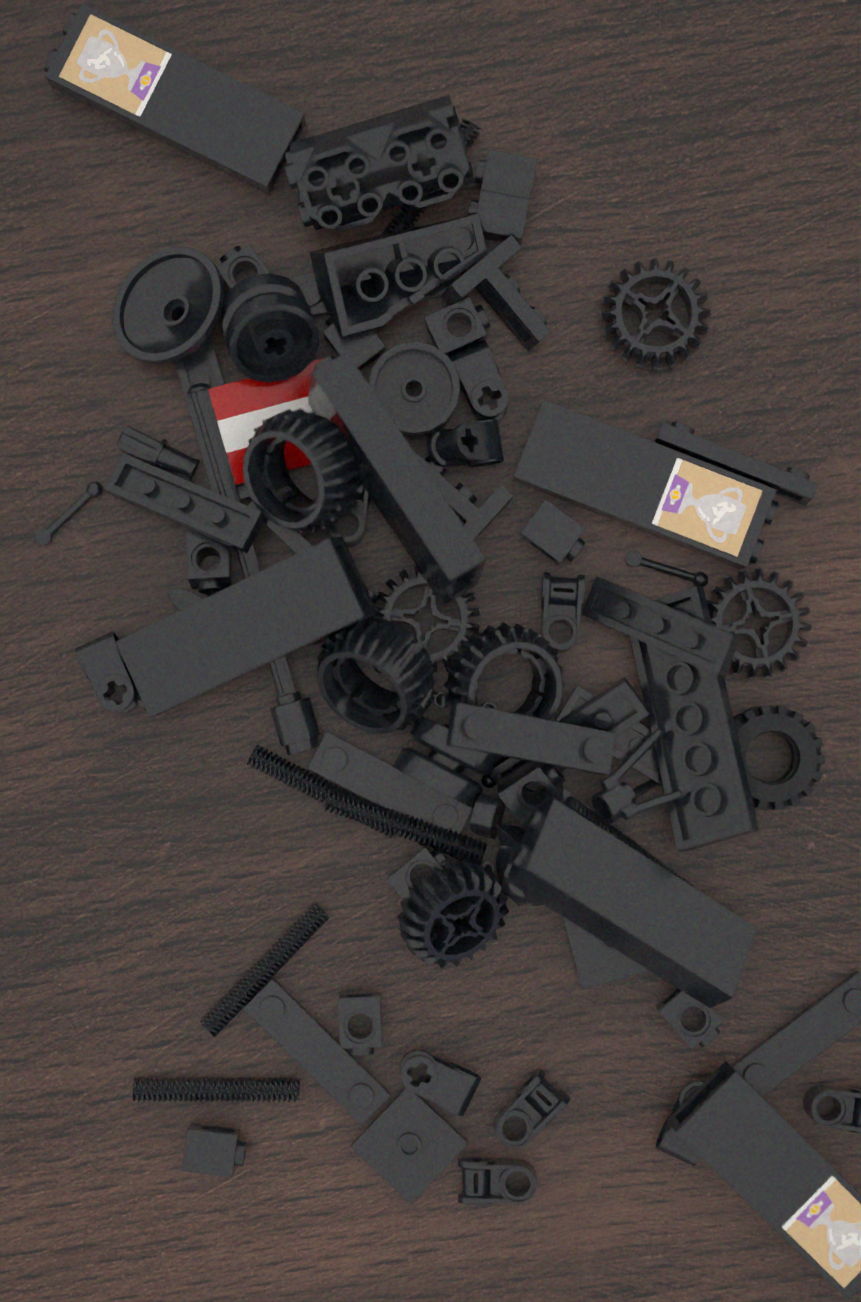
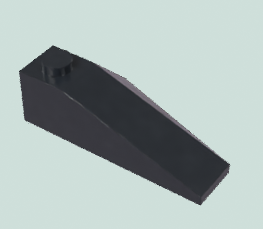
[309,214,487,336]

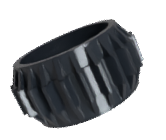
[243,408,360,533]
[316,618,436,734]
[443,622,566,721]

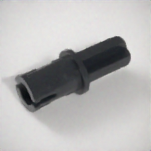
[117,426,200,481]

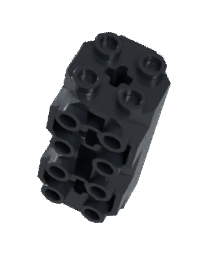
[285,95,475,232]

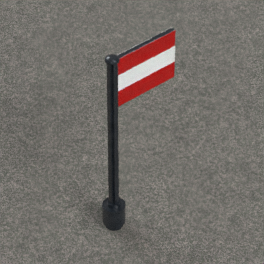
[187,358,325,755]

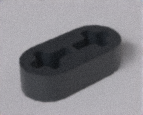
[470,793,505,840]

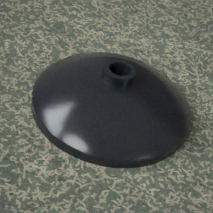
[112,246,224,364]

